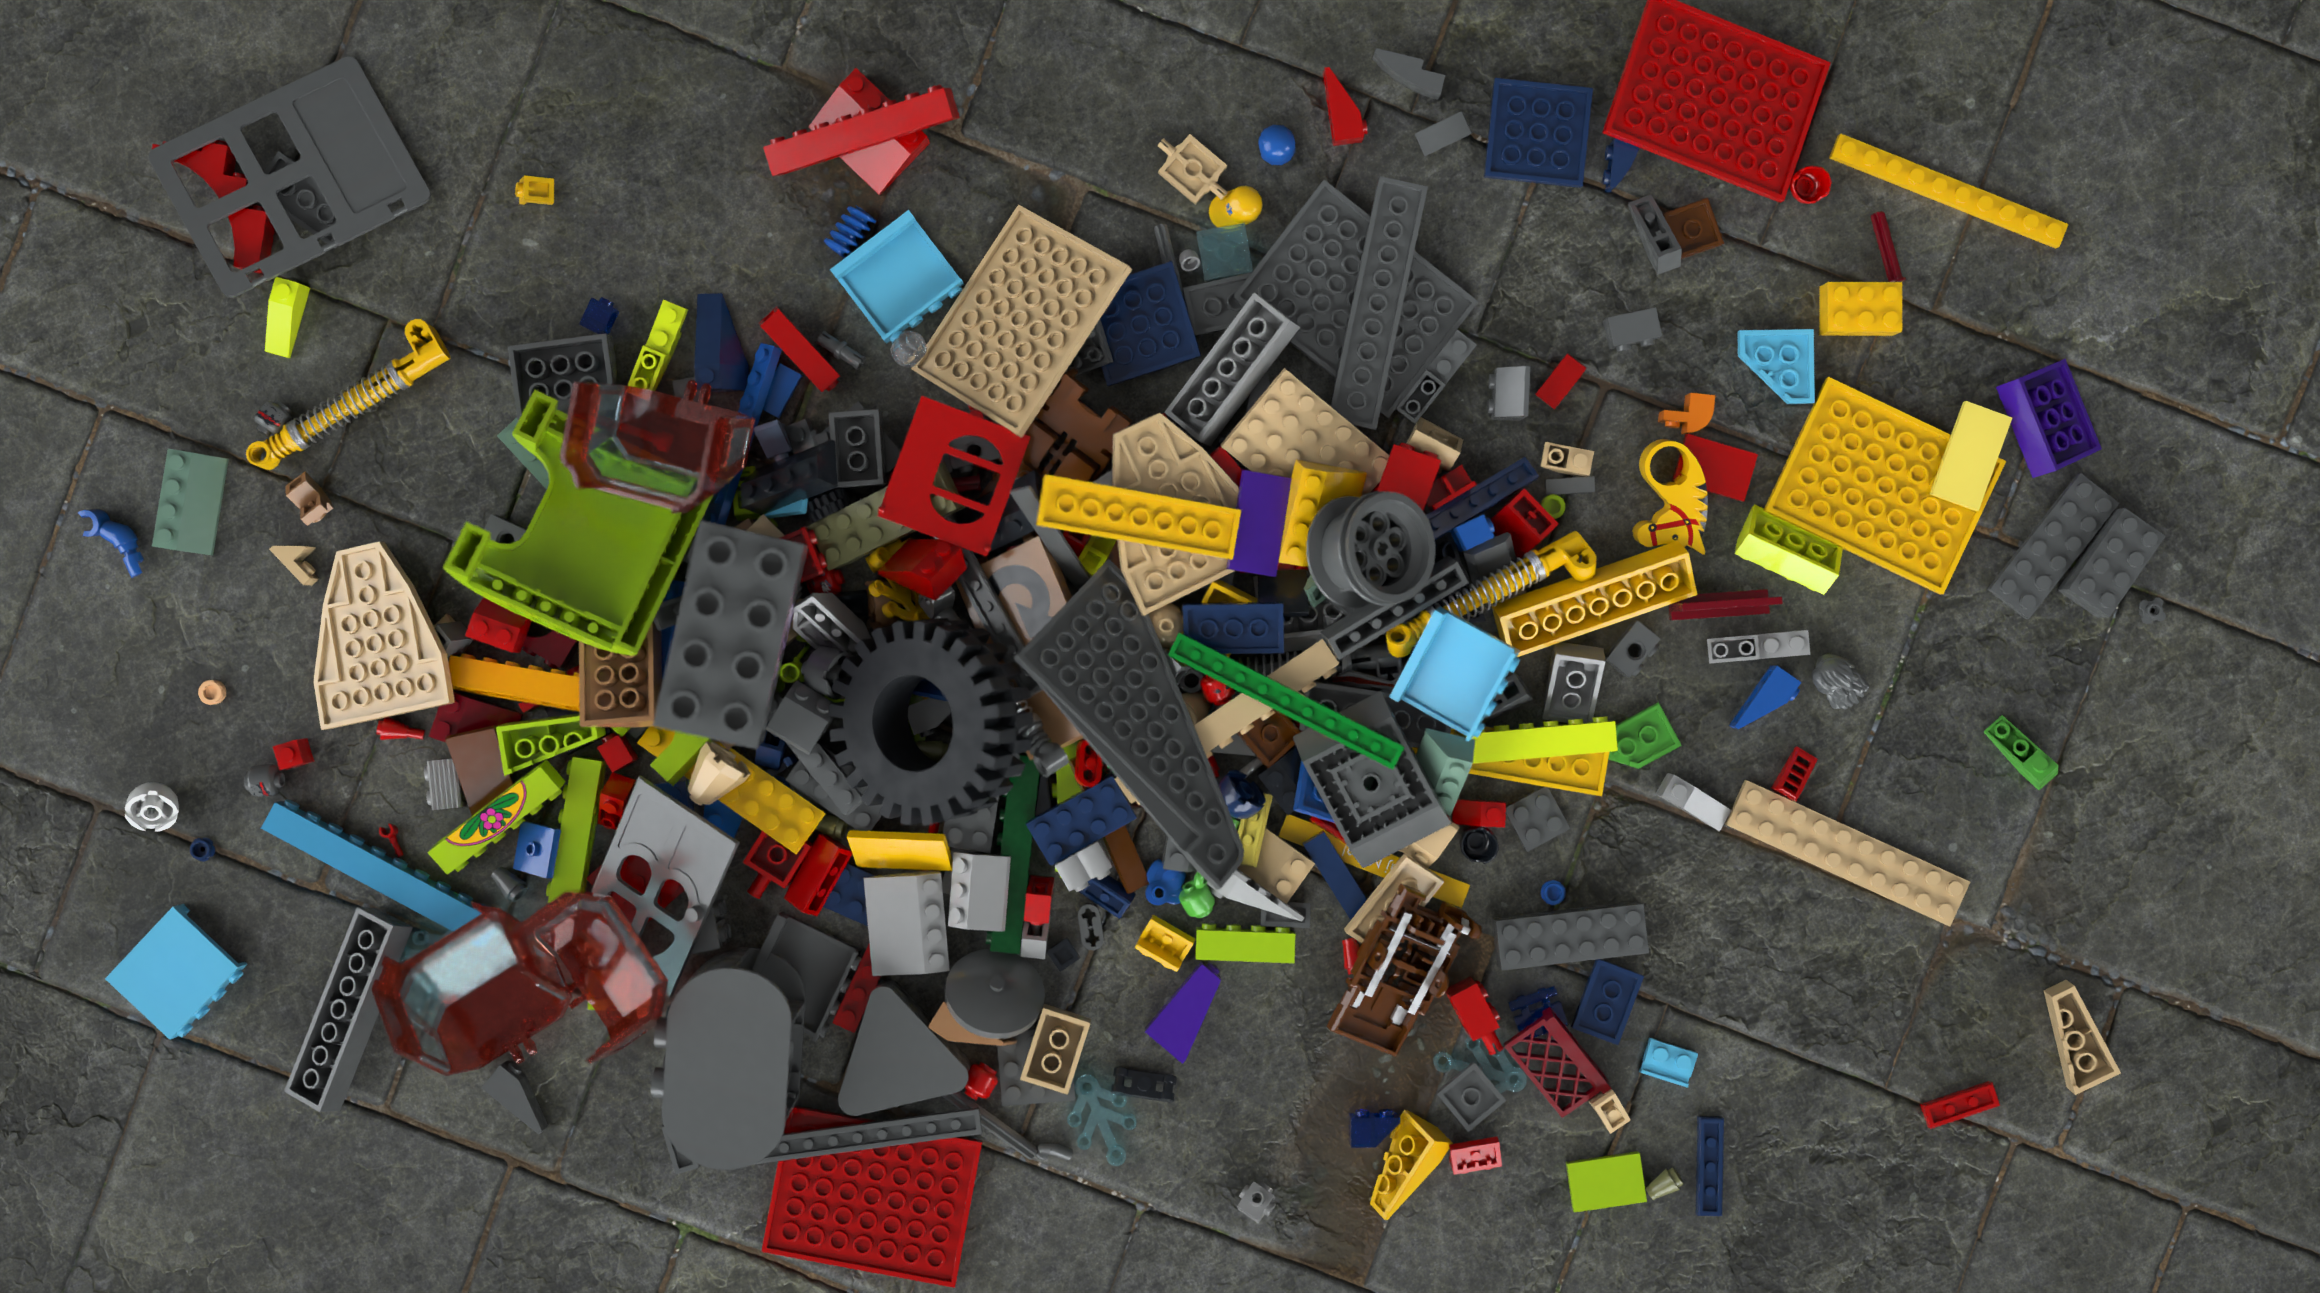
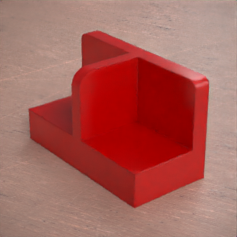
[1427,465,1477,512]

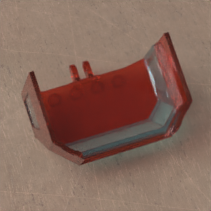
[559,380,755,514]
[503,890,668,1064]
[371,902,572,1076]

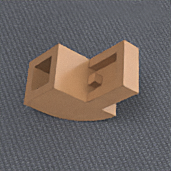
[285,472,333,526]

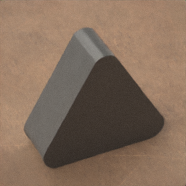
[838,979,972,1116]

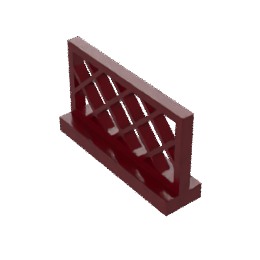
[1669,589,1783,620]
[1503,1007,1612,1118]

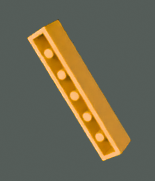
[448,654,580,712]

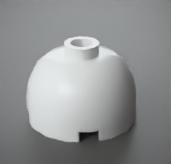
[125,782,179,832]

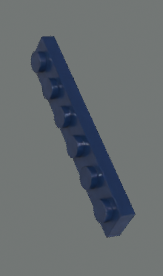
[1426,457,1539,540]

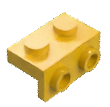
[1135,915,1195,972]

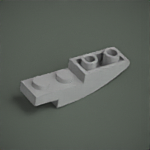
[1707,630,1810,663]

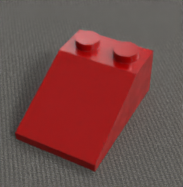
[878,539,967,601]

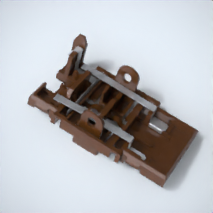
[1327,883,1482,1057]

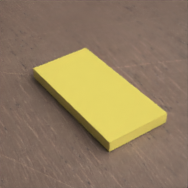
[1930,401,2012,511]

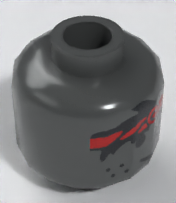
[254,400,293,437]
[244,764,285,797]

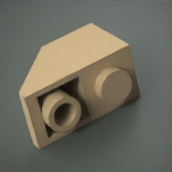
[1540,442,1594,477]

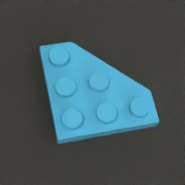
[1737,329,1815,404]

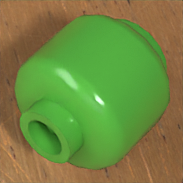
[1179,880,1215,918]

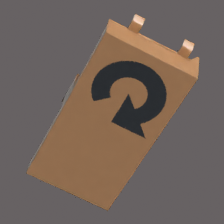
[956,531,1084,760]

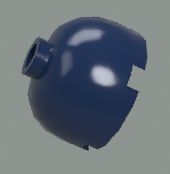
[1218,770,1266,819]

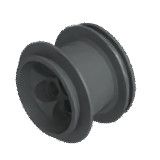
[1306,491,1435,608]

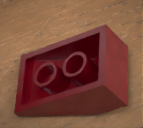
[428,690,523,743]

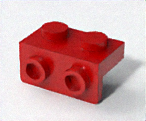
[779,526,828,583]

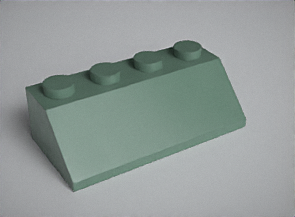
[152,449,229,556]
[1416,728,1475,818]

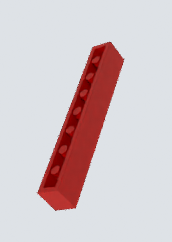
[763,85,960,176]

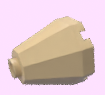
[688,742,751,805]

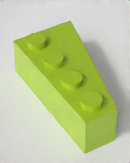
[496,713,606,776]

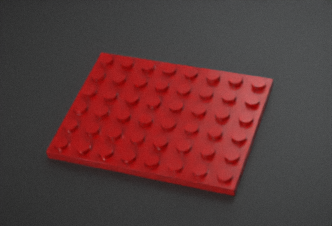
[1602,0,1831,203]
[761,1106,983,1288]

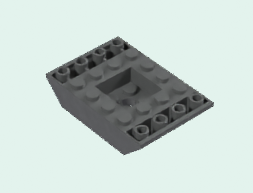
[1293,691,1452,868]

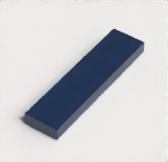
[1303,830,1367,920]
[1696,1116,1724,1216]

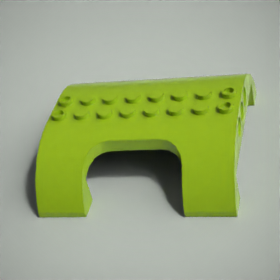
[443,390,722,655]

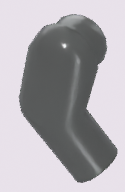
[1035,1143,1073,1161]

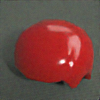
[1790,166,1832,204]

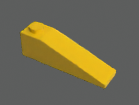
[1370,1110,1452,1220]

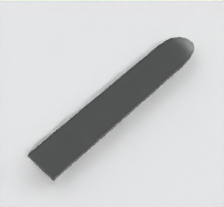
[1010,486,1091,589]

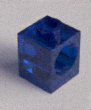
[579,297,619,335]

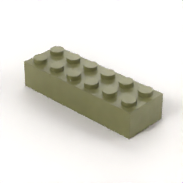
[808,462,965,571]

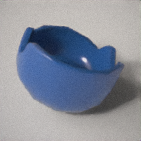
[1258,125,1296,165]

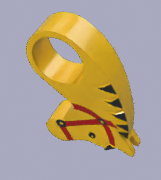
[1632,439,1708,555]

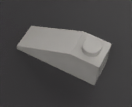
[1655,773,1732,832]

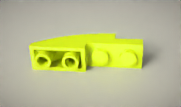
[626,300,688,401]

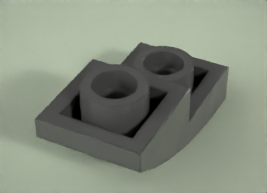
[1415,111,1472,156]

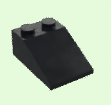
[1257,745,1301,815]

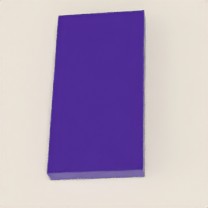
[1226,470,1292,577]

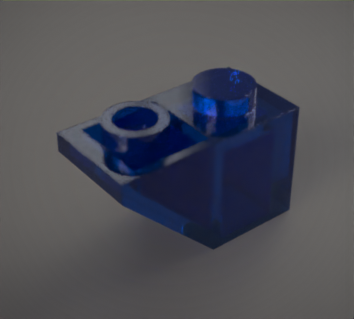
[1349,1109,1400,1148]

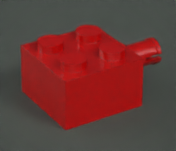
[743,831,813,899]
[1445,976,1504,1055]

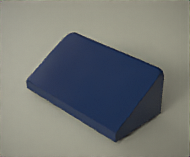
[1079,875,1136,919]

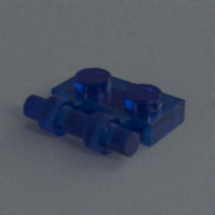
[1508,986,1569,1038]

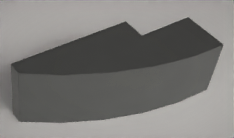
[1372,48,1445,100]

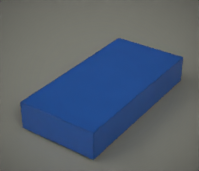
[763,363,803,419]

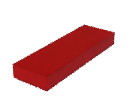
[1920,1081,2000,1129]

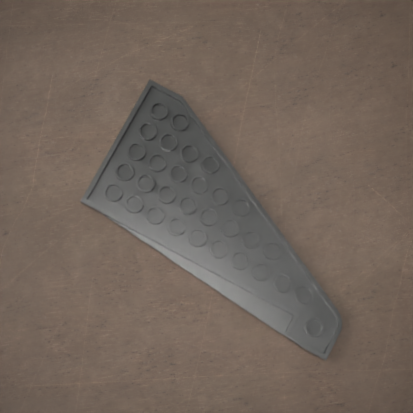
[1013,559,1244,890]

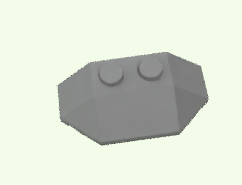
[793,593,871,656]

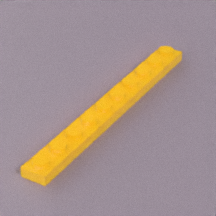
[1829,134,2068,249]

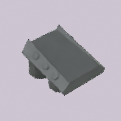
[1464,532,1517,588]

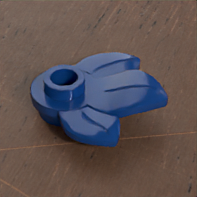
[1145,859,1186,905]

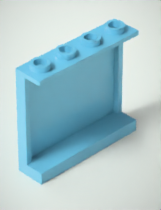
[830,210,964,344]
[1389,607,1520,742]
[105,904,247,1039]

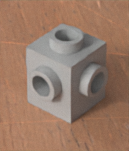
[1237,1181,1276,1224]

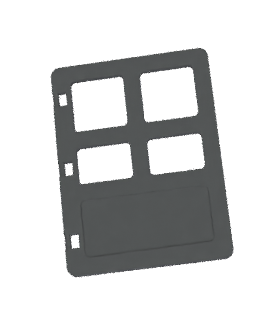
[148,57,431,298]

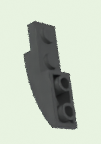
[1396,329,1477,423]

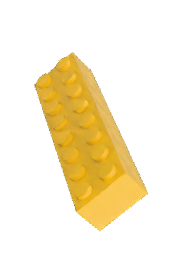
[1491,541,1697,657]

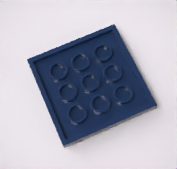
[1484,78,1593,188]
[1100,261,1202,386]

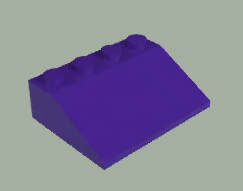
[1996,359,2102,478]

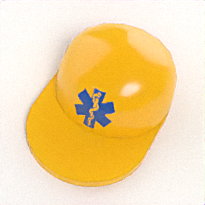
[1209,185,1263,230]

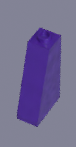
[1145,961,1221,1064]

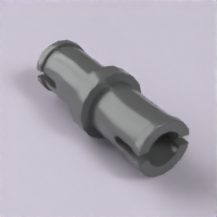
[816,331,866,370]

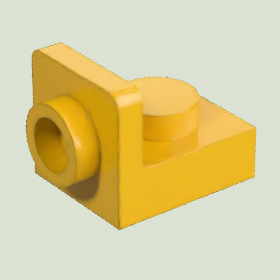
[515,175,554,205]

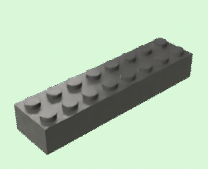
[284,907,413,1112]

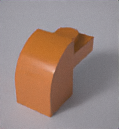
[1658,393,1715,434]

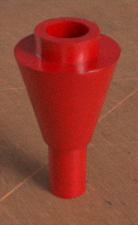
[376,717,425,740]

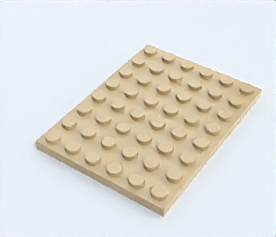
[911,204,1132,438]

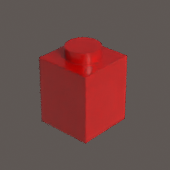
[597,733,639,773]
[273,738,314,770]

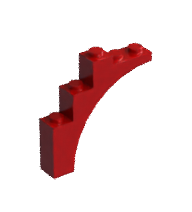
[152,140,275,274]

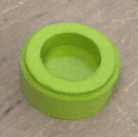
[1540,494,1565,519]

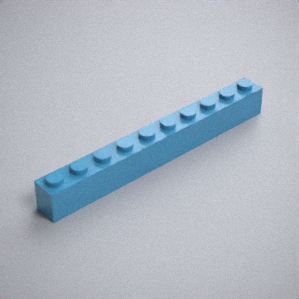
[261,799,500,945]

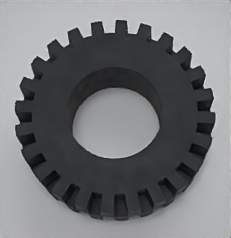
[829,618,1033,825]

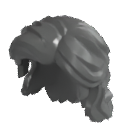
[1811,653,1869,710]

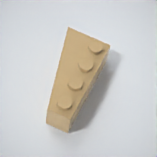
[2044,980,2121,1095]

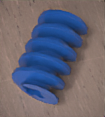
[824,205,877,258]

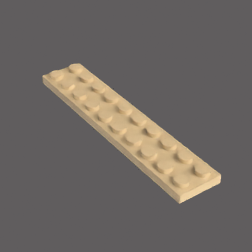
[1725,780,1970,926]

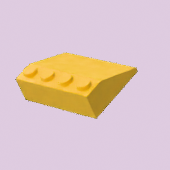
[1279,459,1367,566]

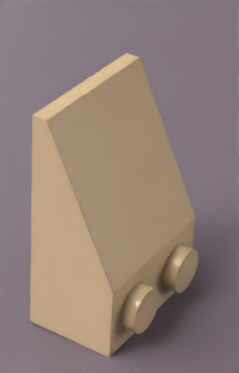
[1238,828,1315,904]

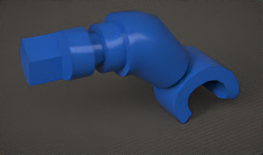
[78,509,144,578]

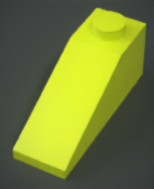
[265,277,310,358]

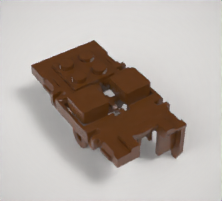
[978,368,1133,538]

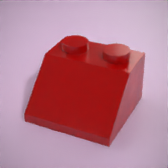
[465,597,532,653]

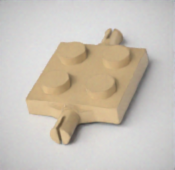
[1158,134,1228,205]

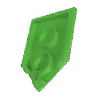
[1608,702,1682,769]

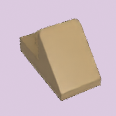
[269,546,319,586]
[1589,1089,1630,1134]

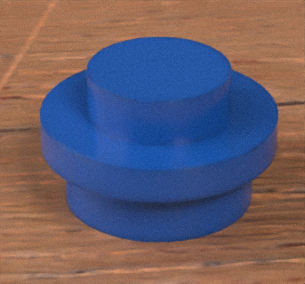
[1540,880,1565,905]

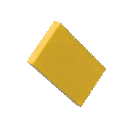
[847,830,953,871]

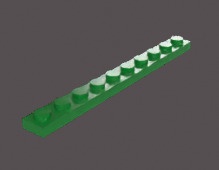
[1168,632,1405,770]

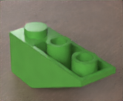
[1984,715,2059,790]

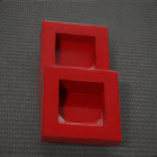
[1535,353,1587,409]

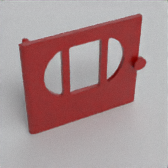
[877,396,1030,557]

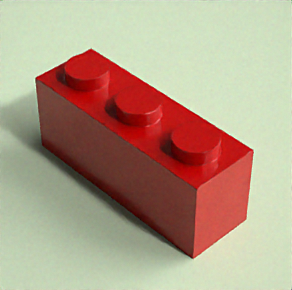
[784,834,852,916]

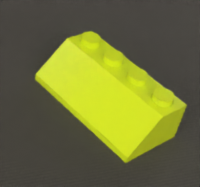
[1735,504,1843,595]

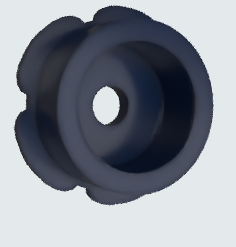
[190,837,215,862]

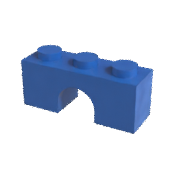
[1450,514,1495,553]

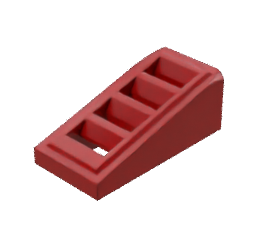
[1771,746,1818,802]

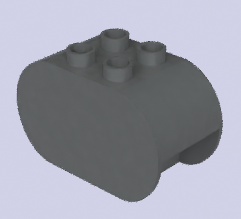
[651,947,806,1170]

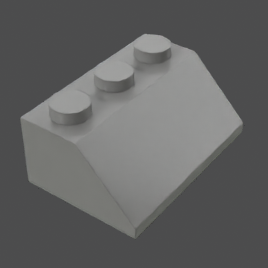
[948,851,1011,931]

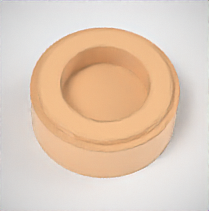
[198,680,226,705]

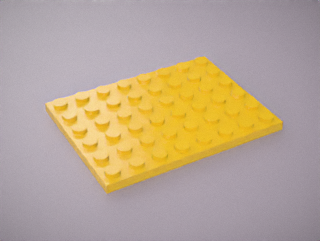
[1763,377,2006,595]

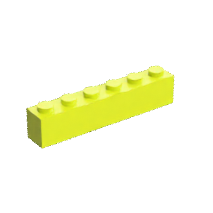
[1463,716,1618,763]

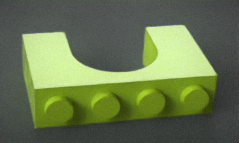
[611,727,714,786]

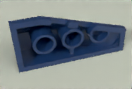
[695,293,750,393]

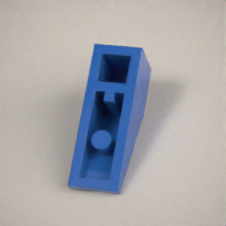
[1729,665,1801,729]

